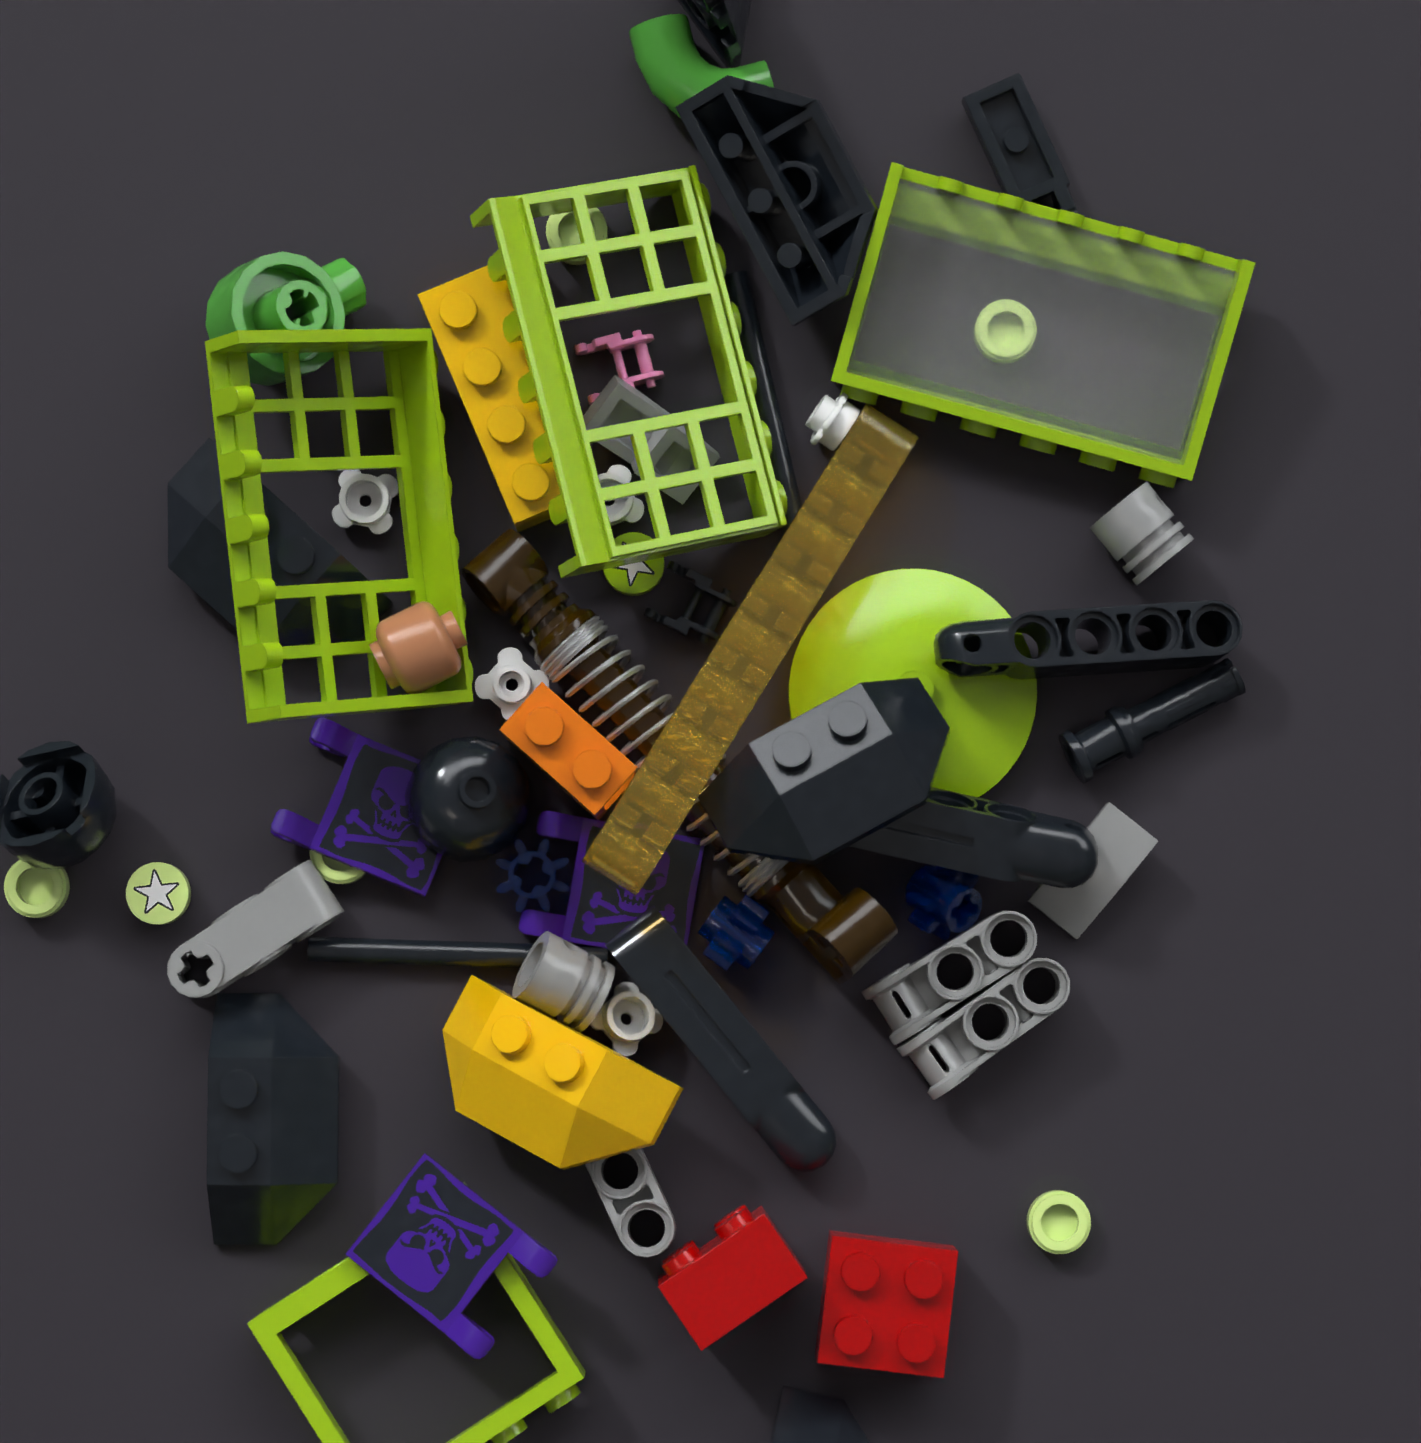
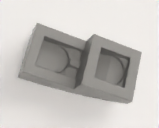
[583,375,720,504]
[1027,802,1158,939]

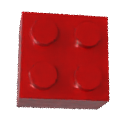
[658,1204,808,1351]
[815,1230,958,1378]

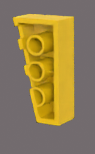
[417,265,560,532]

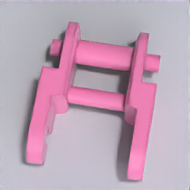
[574,330,665,405]

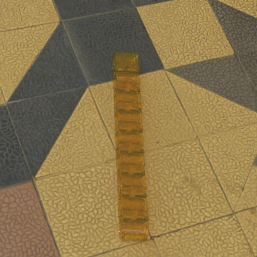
[581,403,919,895]

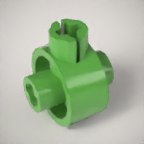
[206,251,366,386]

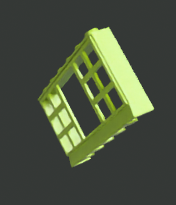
[470,165,787,578]
[205,328,473,724]

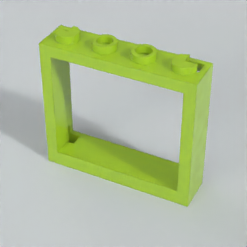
[247,1181,586,1443]

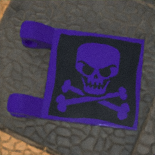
[271,717,442,897]
[519,811,704,948]
[346,1153,558,1359]

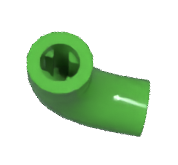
[629,14,774,118]

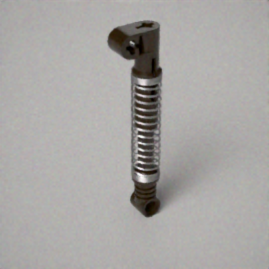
[461,528,898,985]

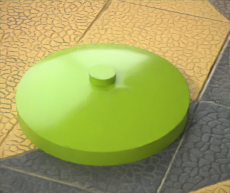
[788,569,1037,797]

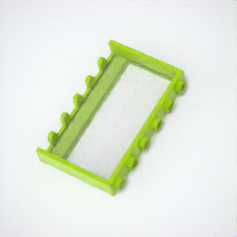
[831,162,1256,488]

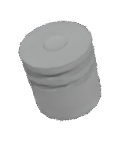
[1090,481,1194,586]
[512,931,615,1032]

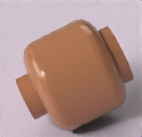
[369,601,468,694]

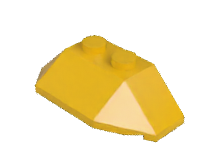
[442,975,684,1170]

